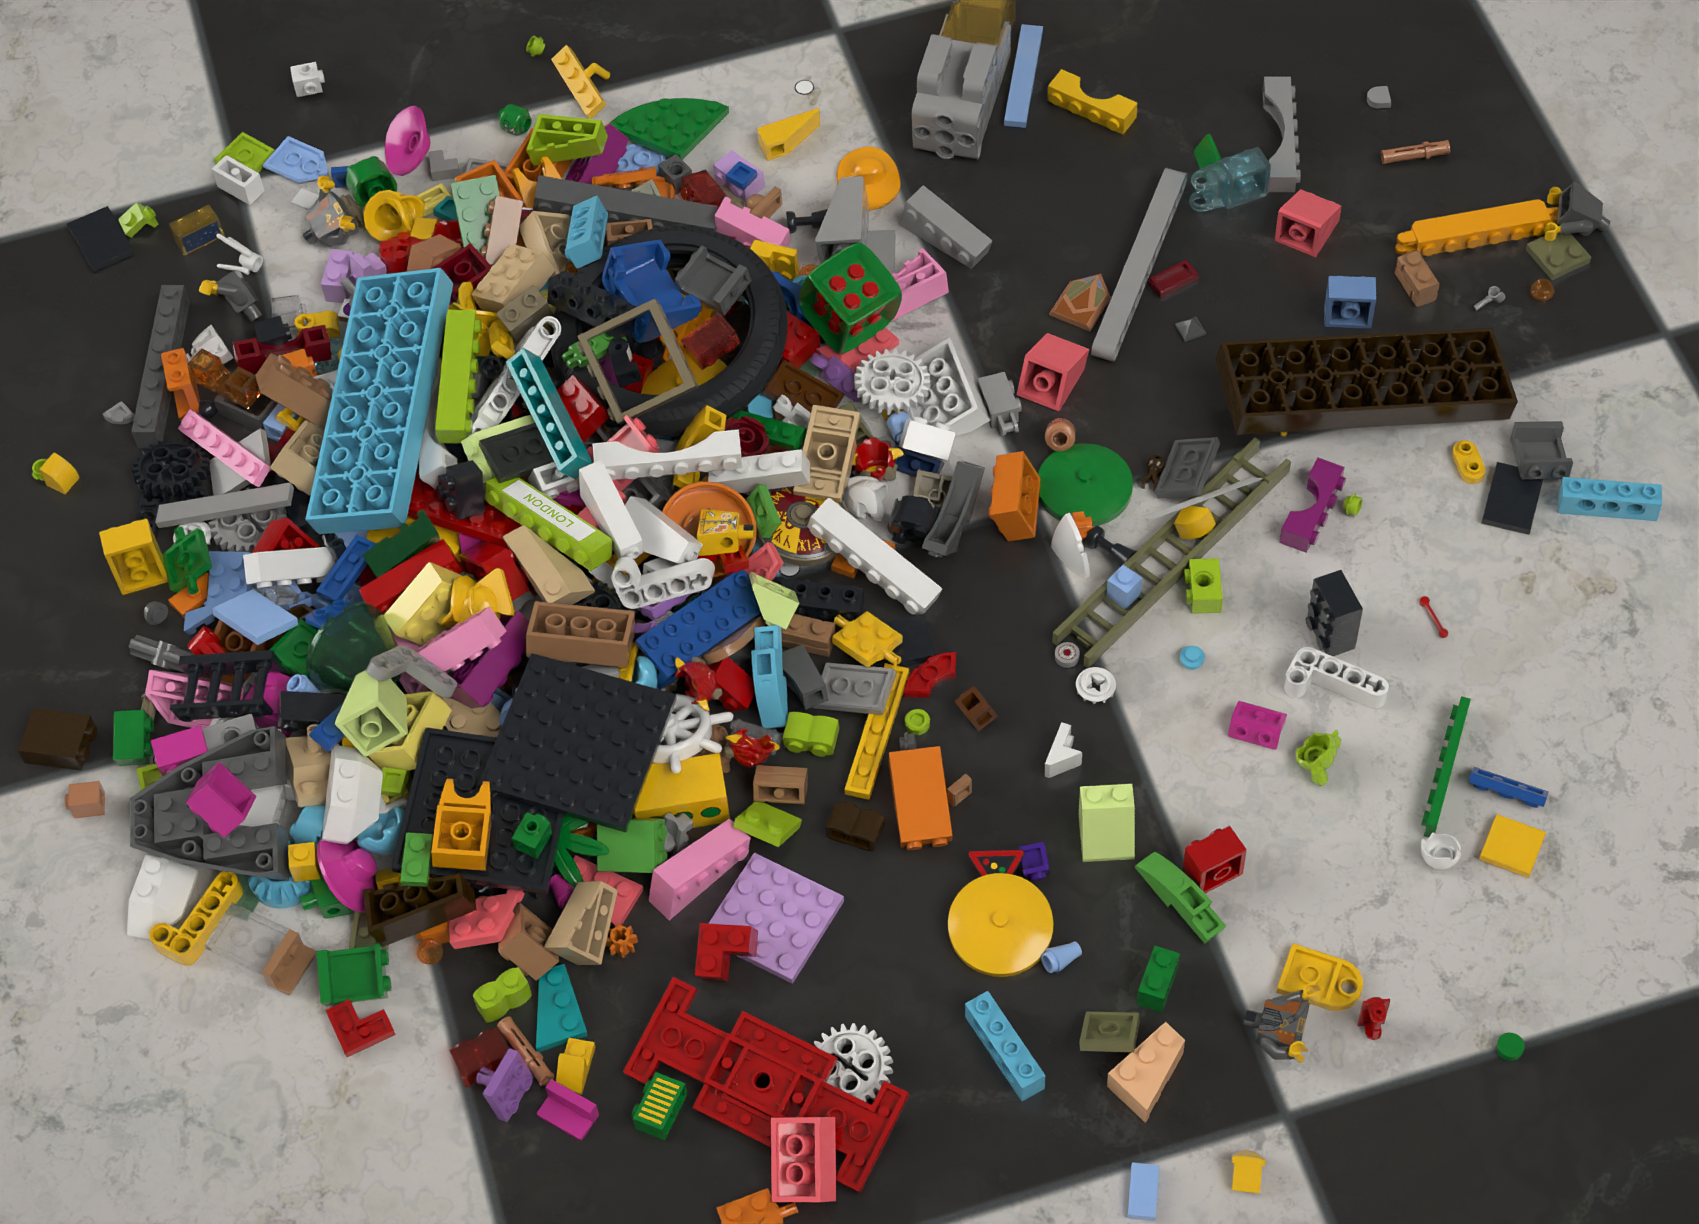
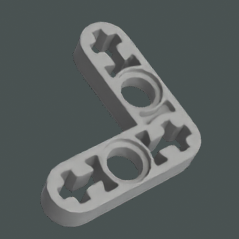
[366,646,457,698]

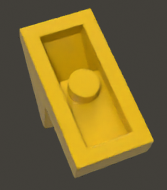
[556,1038,596,1095]

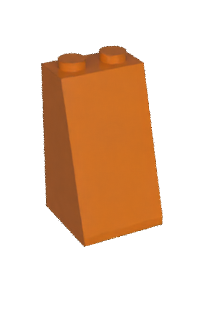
[889,746,952,850]

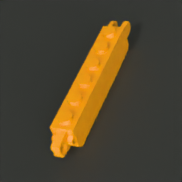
[1395,199,1559,256]

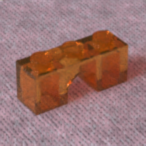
[187,348,262,409]

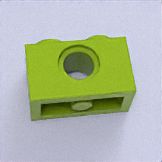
[1184,558,1223,614]

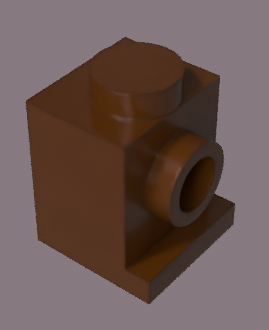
[955,686,998,732]

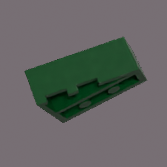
[362,509,441,578]

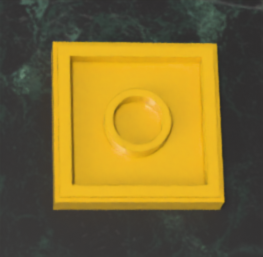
[1479,814,1546,878]

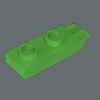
[562,333,627,369]

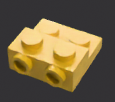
[750,239,800,282]

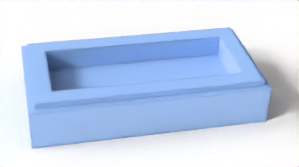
[1127,1162,1159,1221]

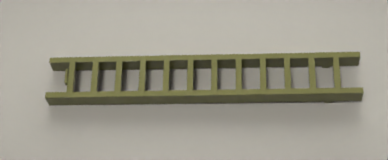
[1052,437,1291,668]

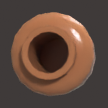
[1045,418,1076,452]

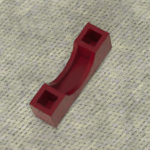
[233,324,332,377]

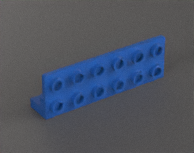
[635,570,763,690]

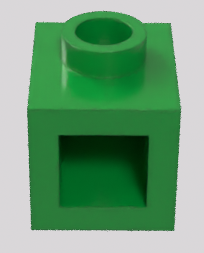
[512,812,552,859]

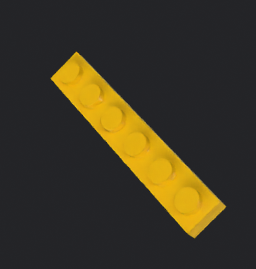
[844,663,909,800]

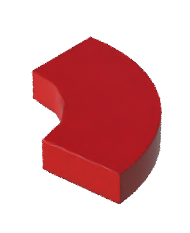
[904,652,956,698]

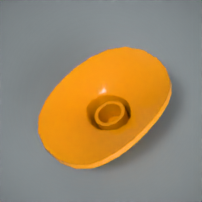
[837,147,900,211]

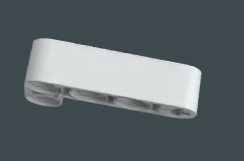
[611,557,715,609]
[1284,647,1389,709]

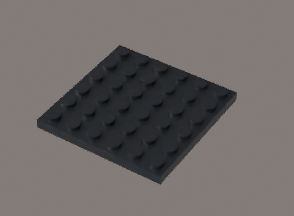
[478,653,677,833]
[391,727,564,895]

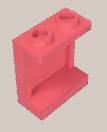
[587,415,661,491]

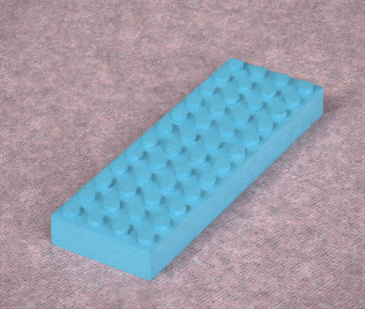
[305,268,453,534]

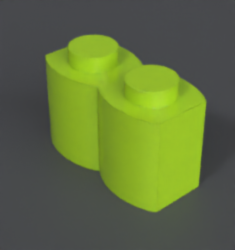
[783,712,840,757]
[473,967,532,1023]

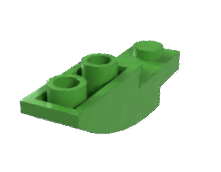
[1135,852,1226,944]

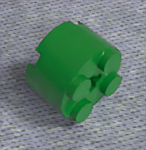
[346,156,397,208]

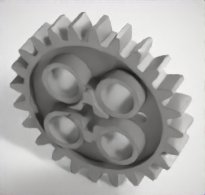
[209,487,287,553]

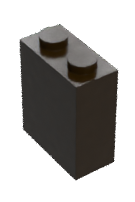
[18,708,97,771]

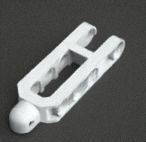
[468,316,561,437]

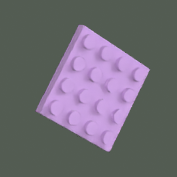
[708,853,844,984]

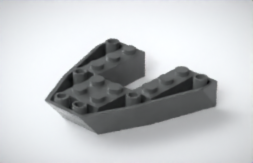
[130,726,290,881]

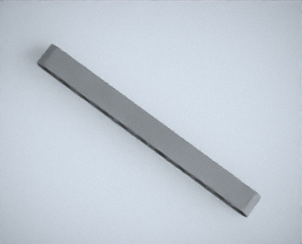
[1091,168,1188,362]

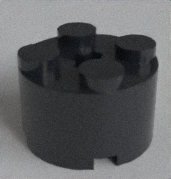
[887,496,941,548]

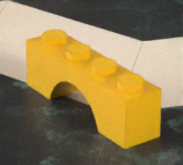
[1048,69,1137,135]

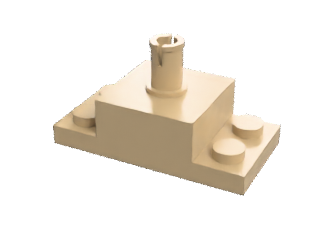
[793,405,861,502]
[286,724,339,807]

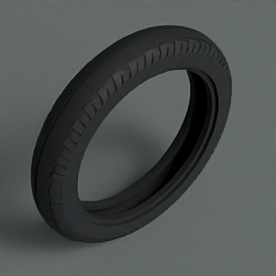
[551,226,788,437]

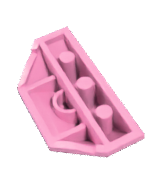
[145,670,244,728]

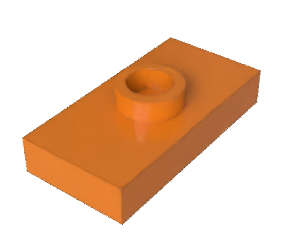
[168,572,209,619]

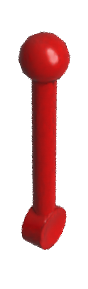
[1420,596,1449,638]

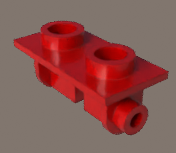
[1357,997,1390,1040]

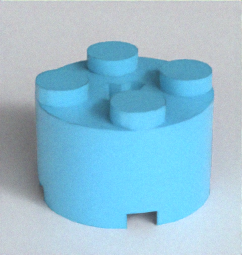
[290,804,325,848]

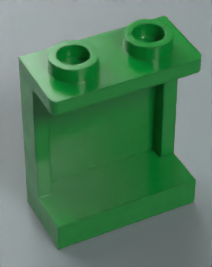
[316,943,392,1006]

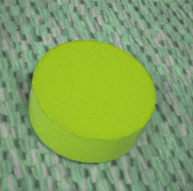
[905,709,930,735]

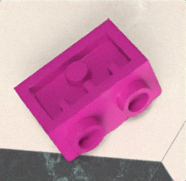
[1228,701,1287,750]

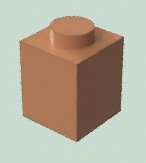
[65,781,105,818]

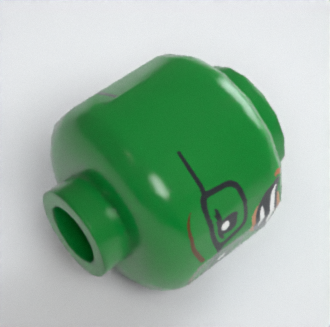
[498,104,532,136]

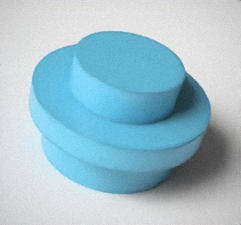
[1180,646,1205,670]

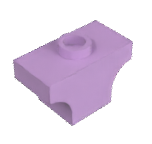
[350,252,387,286]

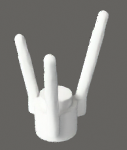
[216,234,263,275]

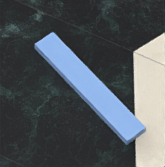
[1004,24,1043,128]

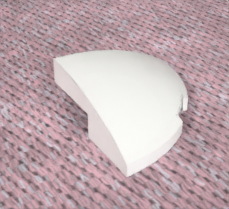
[186,325,233,374]
[1051,513,1090,578]

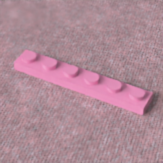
[178,409,270,487]

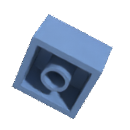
[1324,276,1376,328]

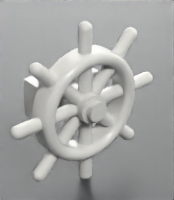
[653,688,733,774]

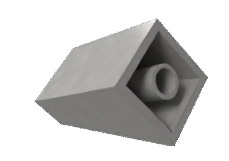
[815,176,869,264]

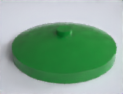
[1038,443,1133,526]

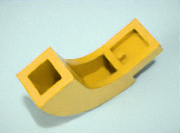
[673,405,726,488]

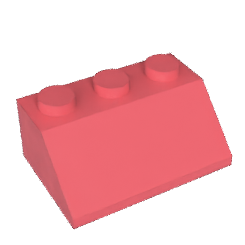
[771,1117,836,1202]

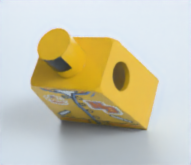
[697,509,755,556]

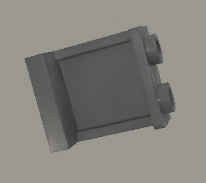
[675,246,752,316]
[1510,421,1573,479]

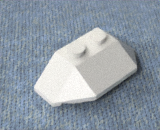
[321,745,383,845]
[127,853,199,941]

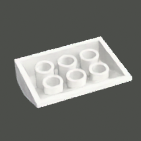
[908,337,991,436]

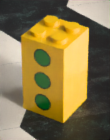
[632,753,730,828]

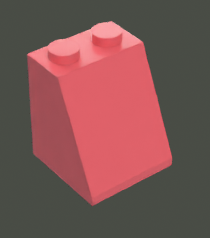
[1275,189,1342,257]
[1016,333,1089,411]

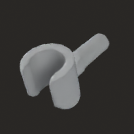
[1473,286,1505,311]

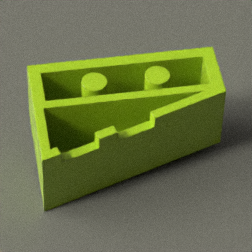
[527,114,608,166]

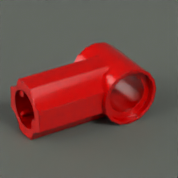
[187,626,228,655]

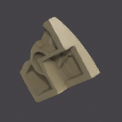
[912,470,953,508]

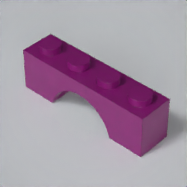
[1279,457,1346,553]

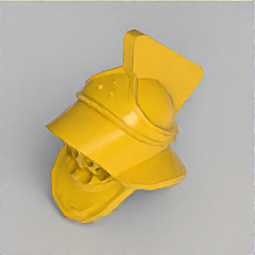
[363,190,425,241]
[448,282,500,357]
[440,568,515,628]

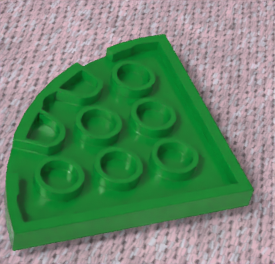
[610,98,729,160]

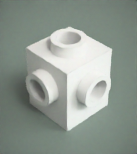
[290,62,325,97]

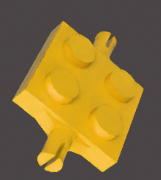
[832,611,902,668]

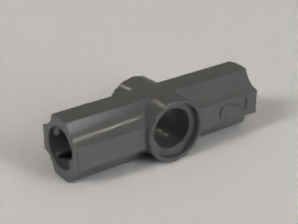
[129,635,194,673]

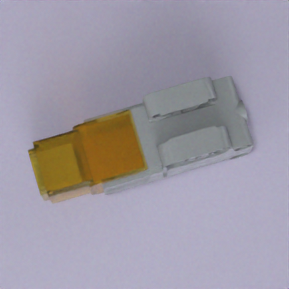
[912,0,1016,160]

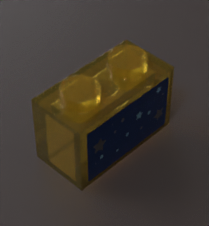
[169,204,224,255]

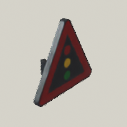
[968,849,1025,876]

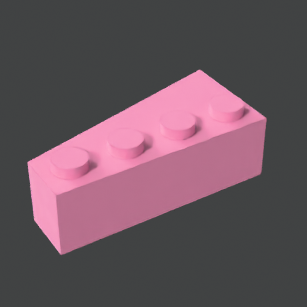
[415,606,506,674]
[649,818,750,921]

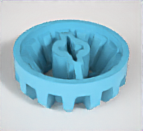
[247,839,314,909]

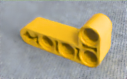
[149,871,243,966]

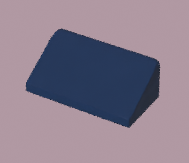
[895,446,945,477]

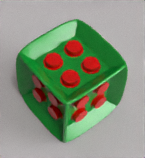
[798,242,902,354]

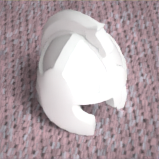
[842,476,887,521]

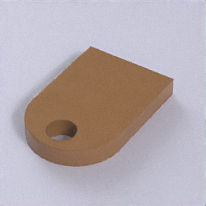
[701,616,766,664]

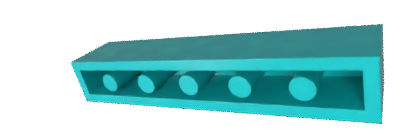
[506,348,593,480]

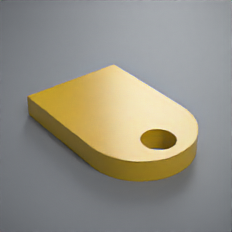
[1276,943,1363,1011]

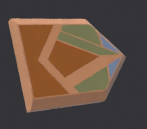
[1049,274,1111,332]

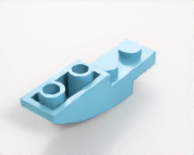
[751,625,788,729]

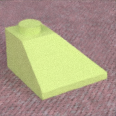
[749,572,799,629]

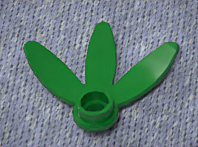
[555,815,609,887]

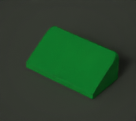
[1194,134,1224,184]

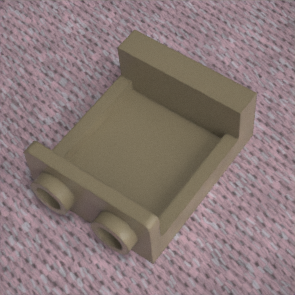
[497,285,554,344]

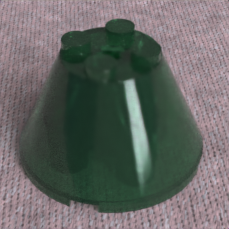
[306,602,402,695]

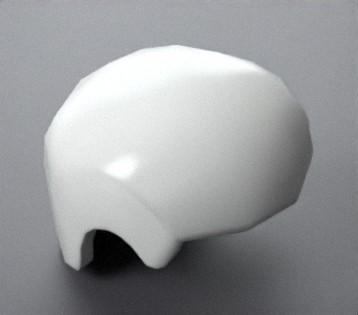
[1421,833,1462,870]

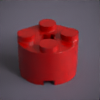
[379,232,422,274]

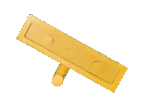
[551,45,610,119]

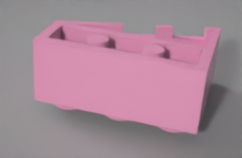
[714,196,790,247]
[892,248,949,321]

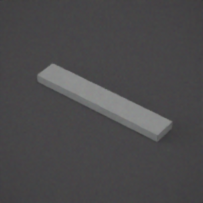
[155,482,294,528]

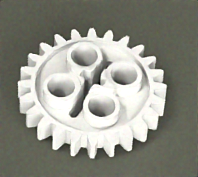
[854,349,930,415]
[814,1023,893,1103]

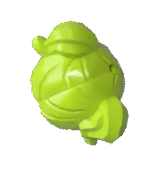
[1295,730,1342,787]

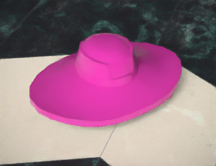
[385,106,431,176]
[317,838,378,913]

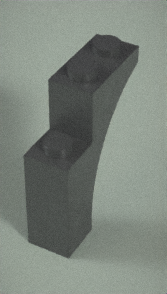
[922,460,985,558]
[728,638,828,710]

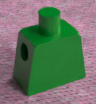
[299,872,354,919]

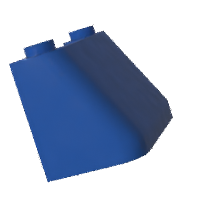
[602,239,702,343]

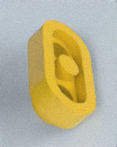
[1452,440,1486,484]

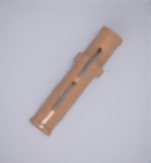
[1381,140,1450,164]
[497,1016,554,1086]

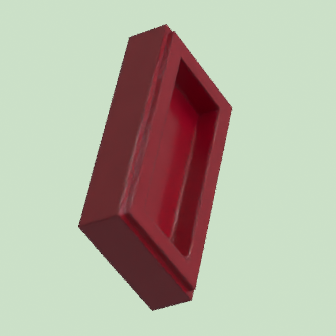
[1148,260,1199,299]

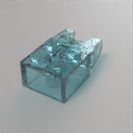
[1189,147,1271,212]

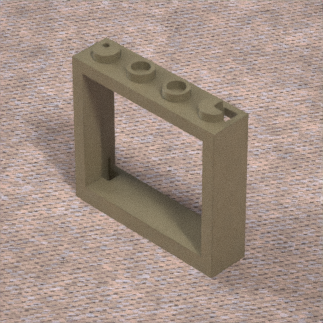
[577,299,699,425]

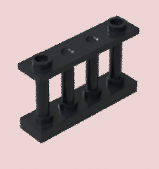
[170,650,282,722]

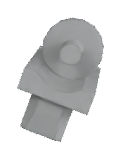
[664,813,693,857]

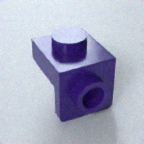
[1019,842,1051,881]

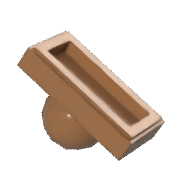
[746,186,783,219]

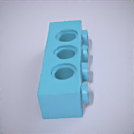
[565,196,608,269]
[1558,477,1662,521]
[965,991,1045,1101]

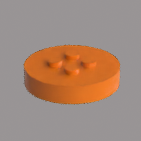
[662,482,756,581]

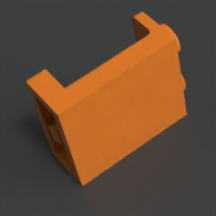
[161,348,200,422]

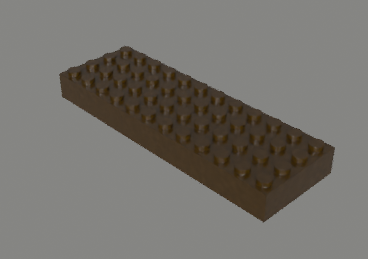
[1216,328,1518,435]

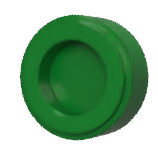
[1496,1032,1525,1061]

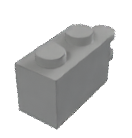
[978,372,1022,436]

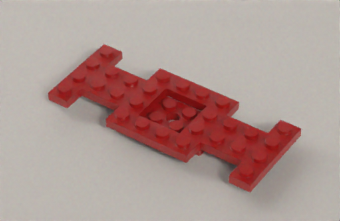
[623,977,910,1193]

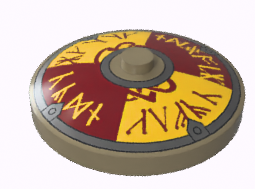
[756,486,848,566]

